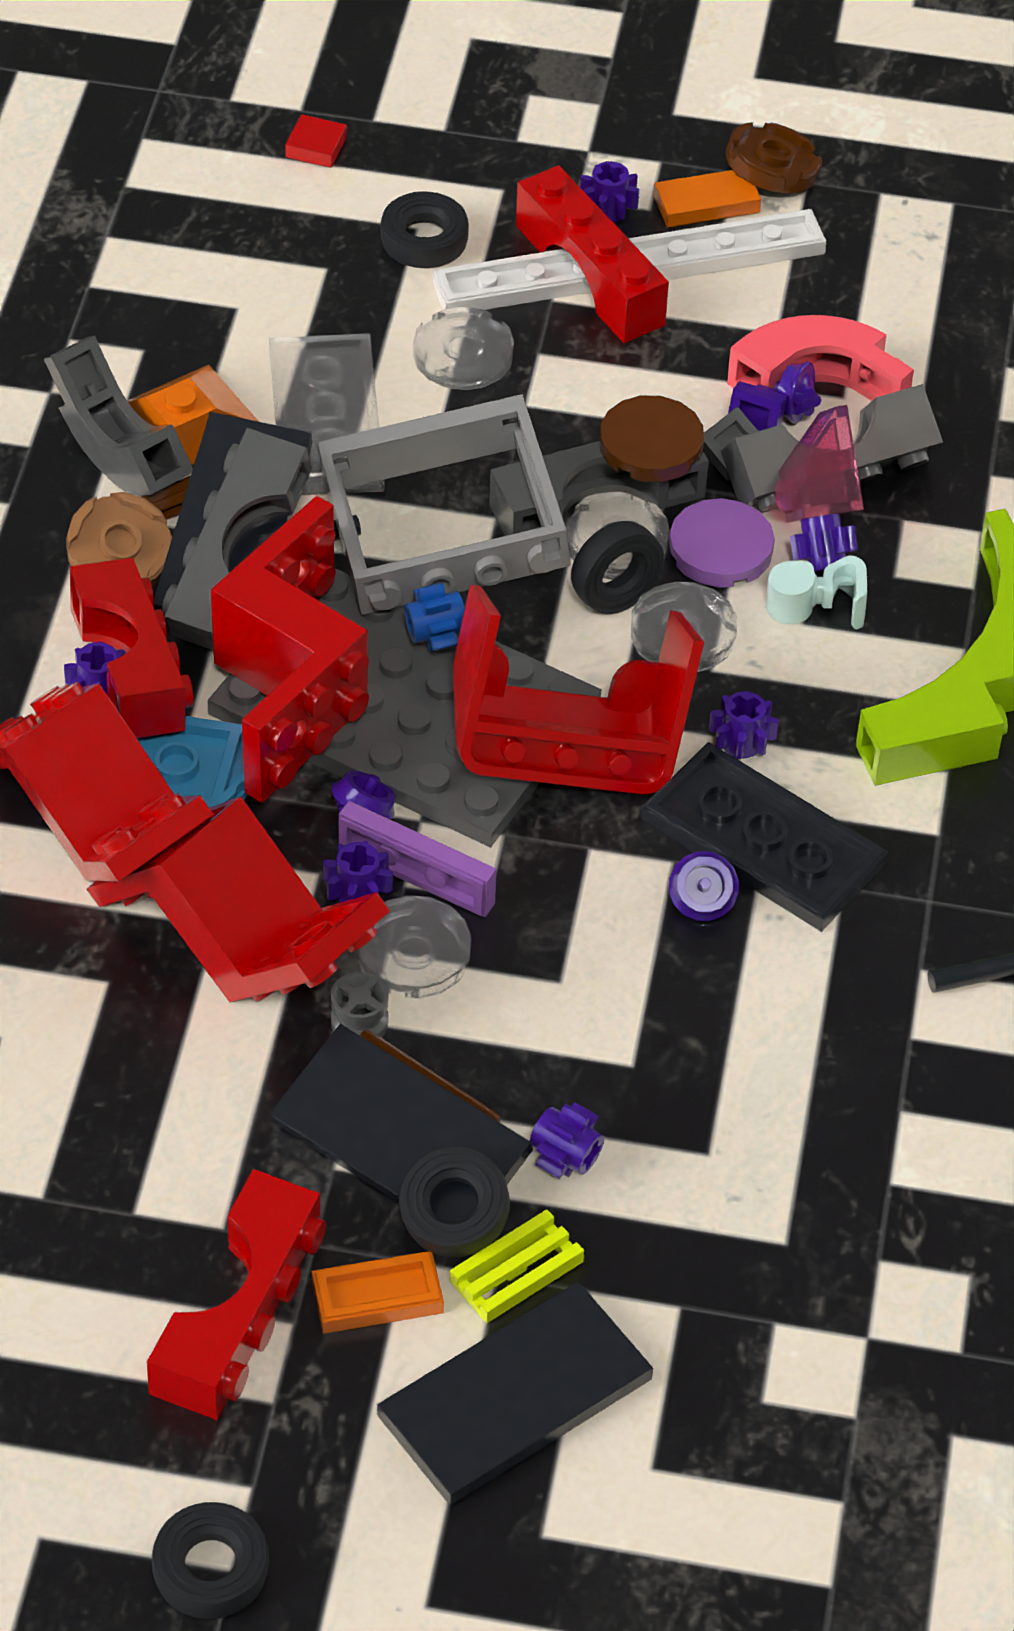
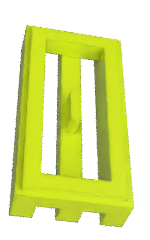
[450,1209,584,1324]

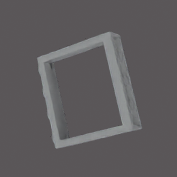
[317,394,571,615]

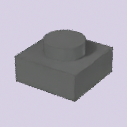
[703,406,758,482]

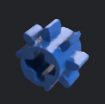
[404,583,465,652]

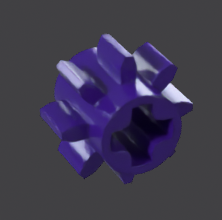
[580,161,640,222]
[790,514,858,572]
[64,642,126,694]
[709,691,779,759]
[323,841,393,903]
[530,1102,605,1180]

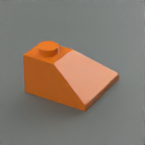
[127,365,259,465]

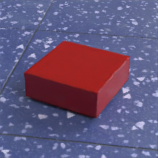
[285,114,347,168]

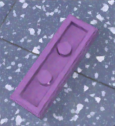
[339,801,496,917]

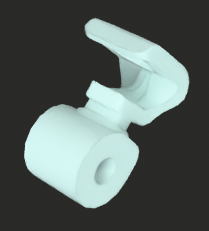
[766,555,867,629]

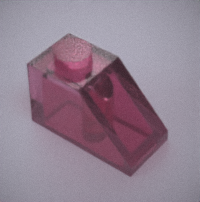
[776,405,864,523]

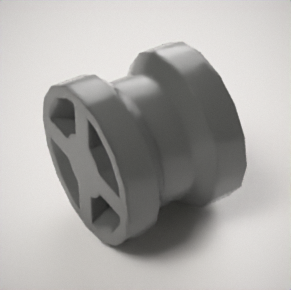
[331,972,389,1038]

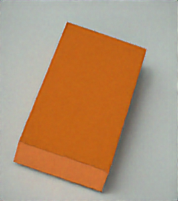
[653,170,761,227]
[311,1251,444,1334]

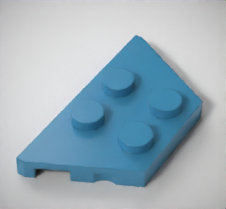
[137,716,248,808]

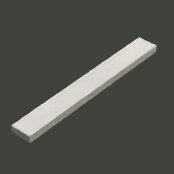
[433,209,826,316]

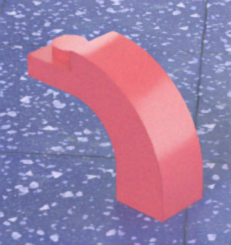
[727,315,914,401]

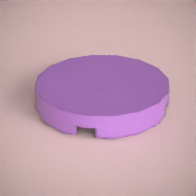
[669,498,775,588]

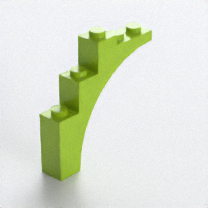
[856,508,1014,786]

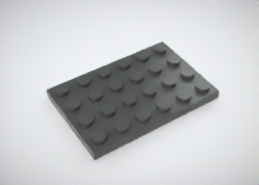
[207,568,602,848]

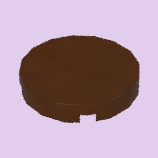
[725,122,822,194]
[600,395,704,482]

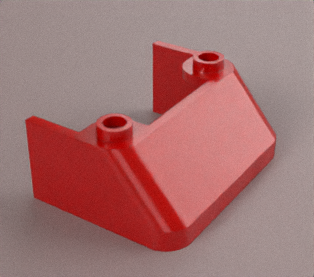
[453,584,704,794]

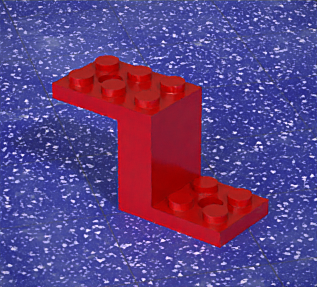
[211,495,369,803]
[0,682,214,882]
[86,797,390,1003]

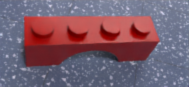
[516,165,669,343]
[70,558,193,738]
[146,1169,326,1420]

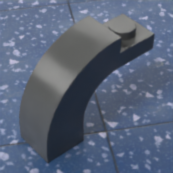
[44,335,193,496]

